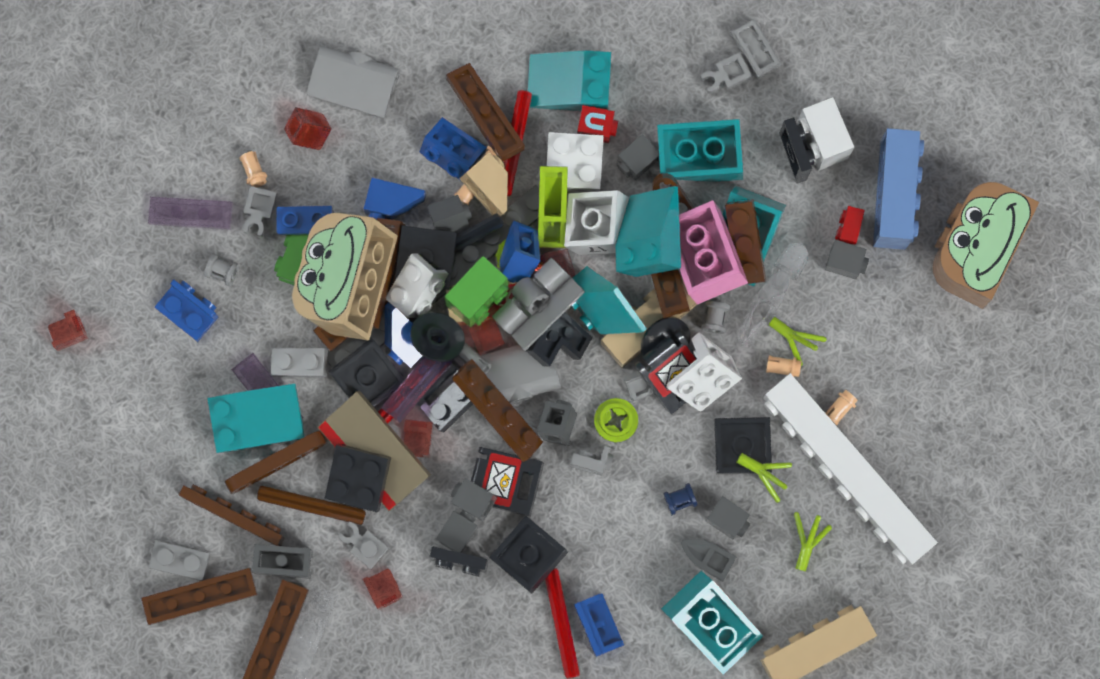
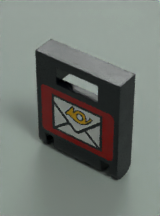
[634,330,697,415]
[471,447,544,517]

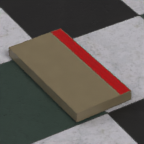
[317,390,431,511]

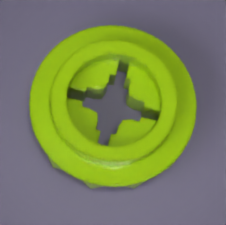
[594,398,638,443]

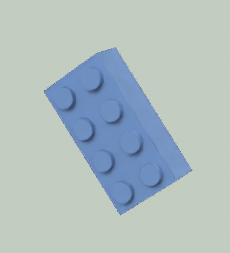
[873,128,924,250]

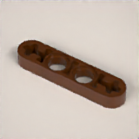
[225,431,327,494]

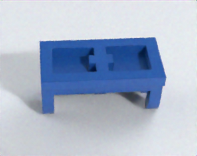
[574,593,624,657]

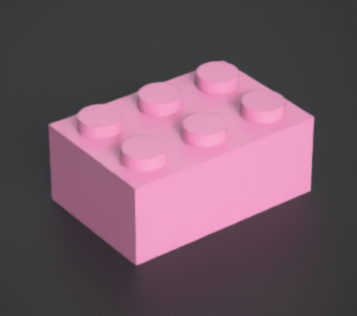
[679,200,748,305]

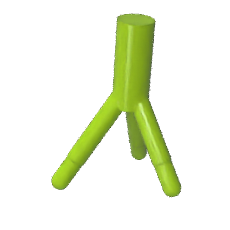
[769,317,827,366]
[737,453,792,503]
[794,512,832,572]

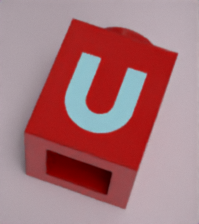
[577,105,619,143]

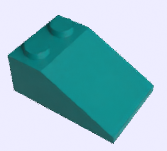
[528,50,612,111]
[657,119,743,182]
[722,185,786,286]
[615,186,681,277]
[570,266,647,335]
[207,384,305,453]
[661,570,763,675]

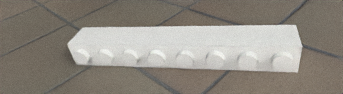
[763,373,938,566]

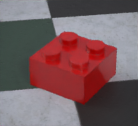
[835,206,865,245]

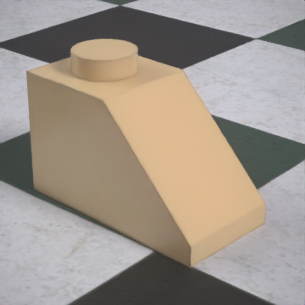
[459,152,508,216]

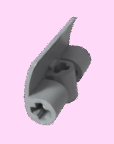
[307,46,400,118]
[492,257,584,350]
[481,345,561,404]

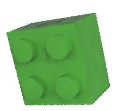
[444,256,509,328]

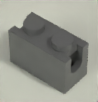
[252,544,314,579]

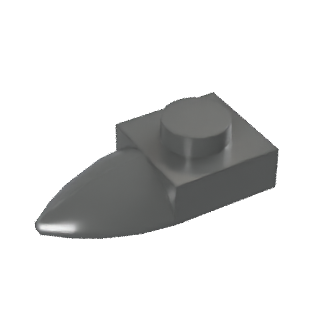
[681,539,737,582]

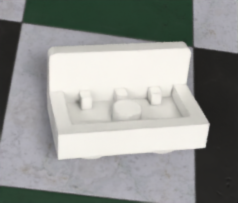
[386,254,448,318]

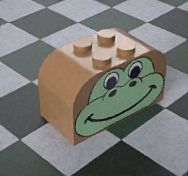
[933,182,1039,309]

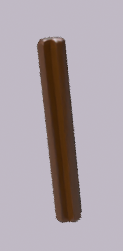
[257,486,366,525]

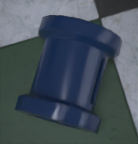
[663,483,698,516]

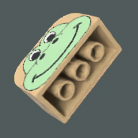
[292,213,398,341]

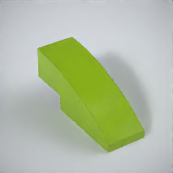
[538,166,568,248]

